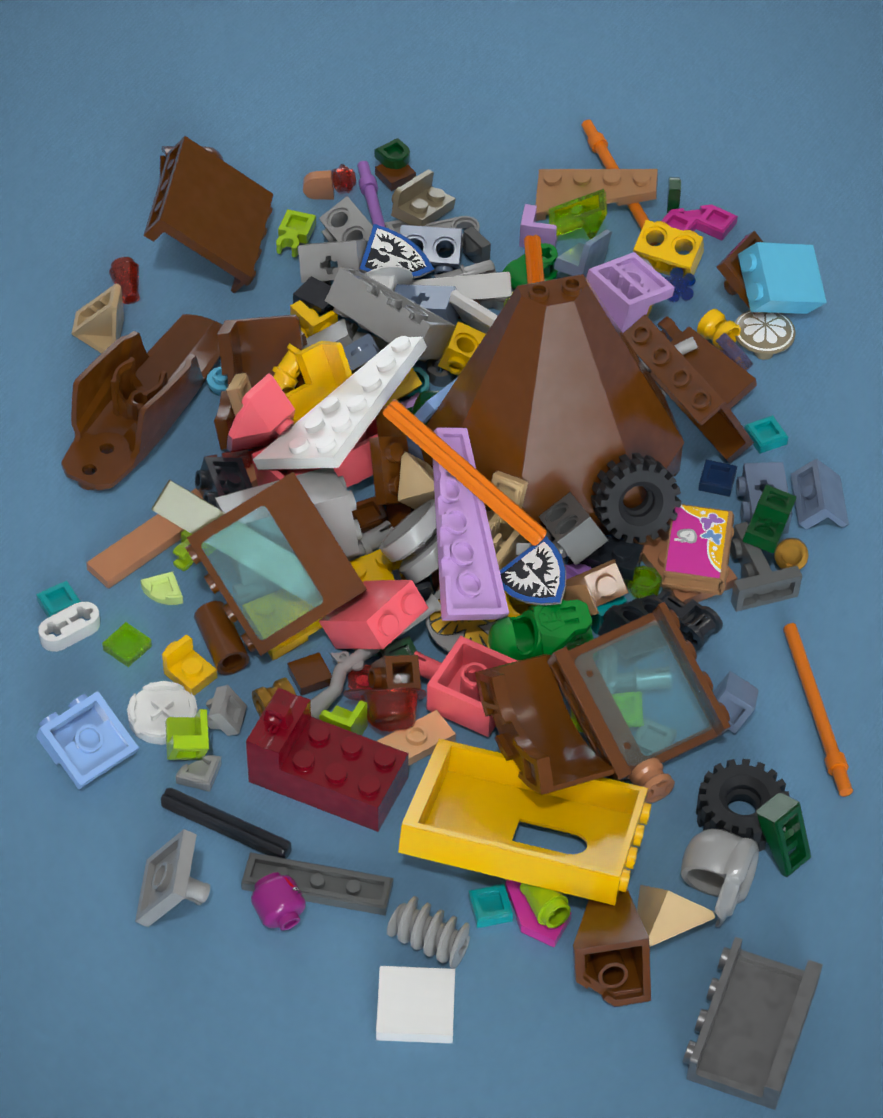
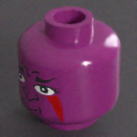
[251,872,306,931]

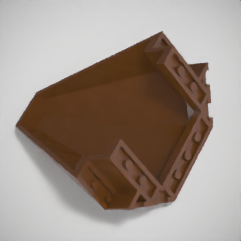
[421,274,685,543]

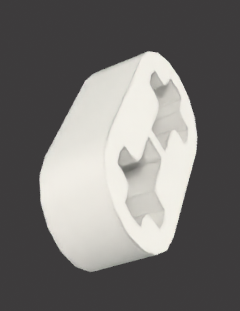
[38,602,100,652]

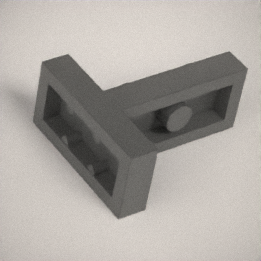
[730,522,802,612]

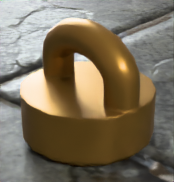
[775,537,809,570]

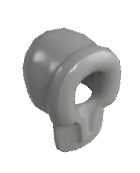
[681,828,759,927]

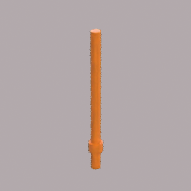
[581,119,659,246]
[783,623,853,797]

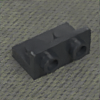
[195,457,253,507]

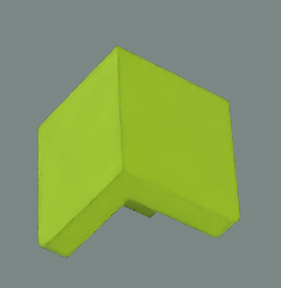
[319,700,368,735]
[165,709,209,760]

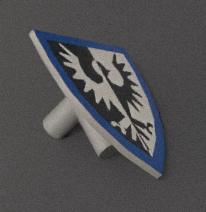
[359,224,434,278]
[500,536,566,605]

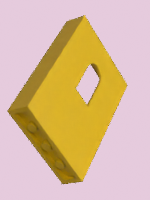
[398,738,652,906]

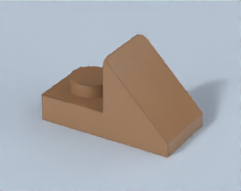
[563,559,629,615]

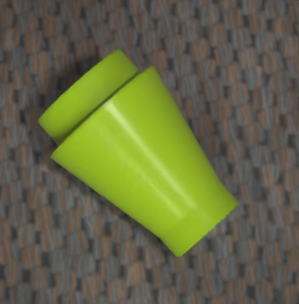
[520,883,571,928]

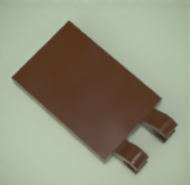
[649,316,757,409]

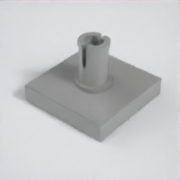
[135,829,210,927]

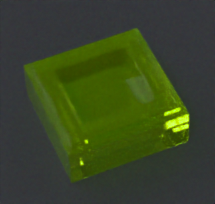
[102,622,152,668]

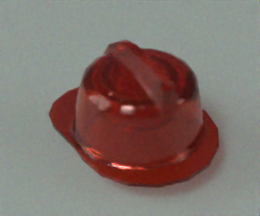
[343,687,426,732]

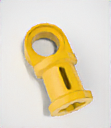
[272,343,301,394]

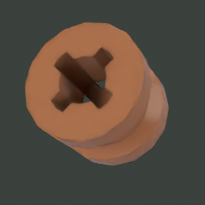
[630,758,675,803]

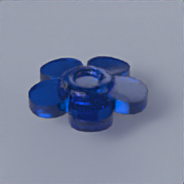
[664,267,696,302]

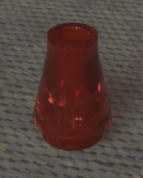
[109,257,140,304]

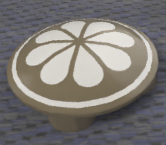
[735,310,796,360]

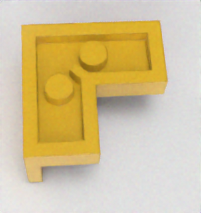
[285,341,352,426]

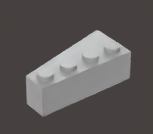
[325,267,456,362]

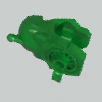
[487,599,598,662]

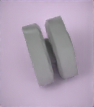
[379,499,439,584]

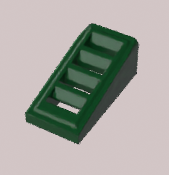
[756,793,811,877]

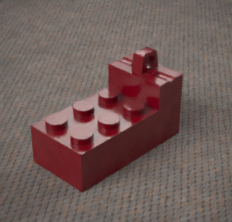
[246,687,409,832]

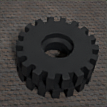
[591,453,681,543]
[696,759,790,852]

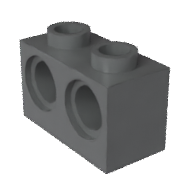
[538,492,608,565]

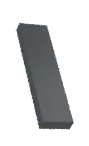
[241,852,393,916]

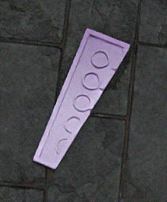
[433,428,509,621]

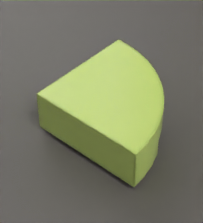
[140,571,183,605]

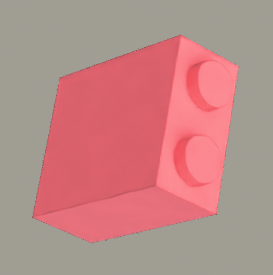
[319,580,429,650]

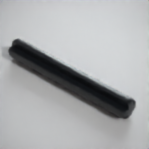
[161,788,291,859]

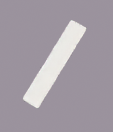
[408,272,511,300]

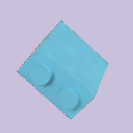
[738,242,827,314]

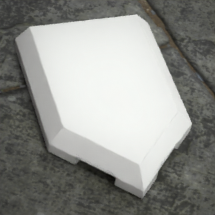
[449,290,498,334]

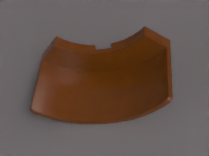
[214,315,305,450]
[475,654,615,795]

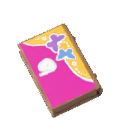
[661,504,734,595]

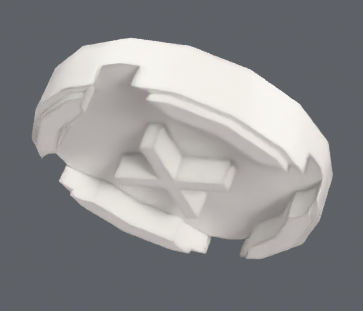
[127,681,198,745]

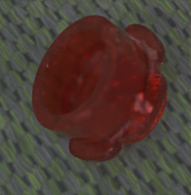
[332,164,356,193]

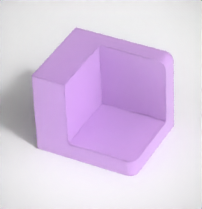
[519,204,559,248]

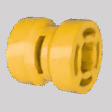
[697,309,741,352]

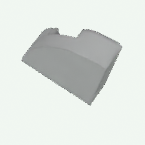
[176,755,222,792]

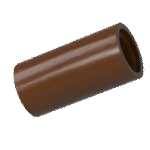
[194,601,250,675]

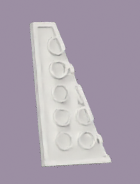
[253,336,427,470]

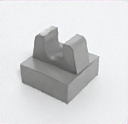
[206,685,247,736]

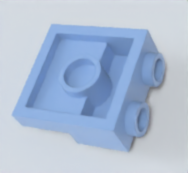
[36,691,139,789]

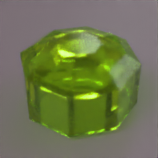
[628,566,662,598]

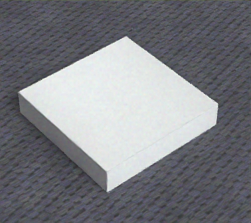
[376,966,455,1043]

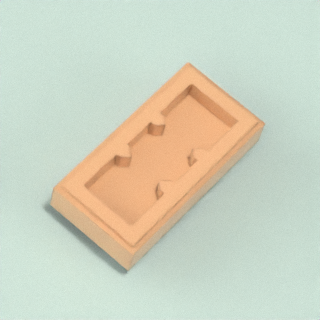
[377,710,456,766]

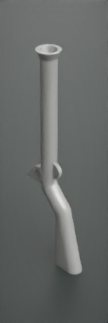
[311,594,441,719]

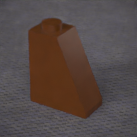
[573,889,651,1007]

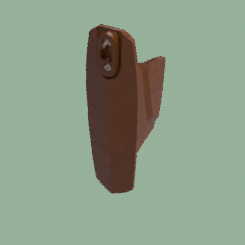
[61,314,223,491]

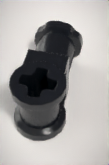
[657,588,723,651]

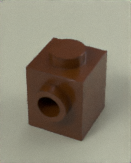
[368,655,421,698]

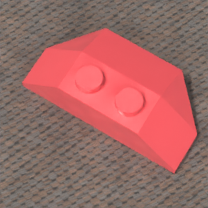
[227,373,295,453]

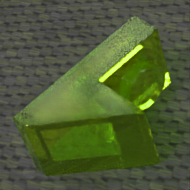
[549,189,607,240]

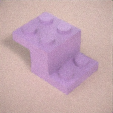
[586,252,675,333]

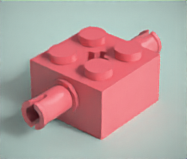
[414,636,517,737]

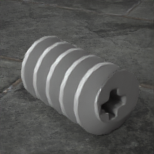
[387,896,470,969]

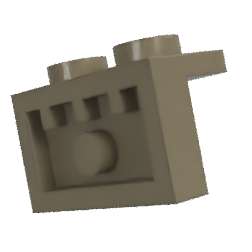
[391,169,456,226]

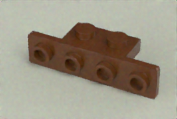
[369,404,415,528]

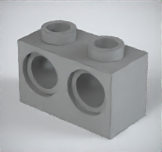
[319,196,373,244]

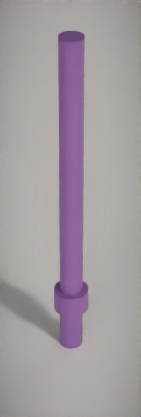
[357,161,385,227]

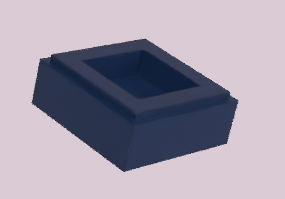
[698,459,737,497]

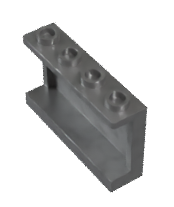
[683,937,823,1110]

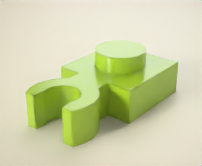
[276,209,316,257]

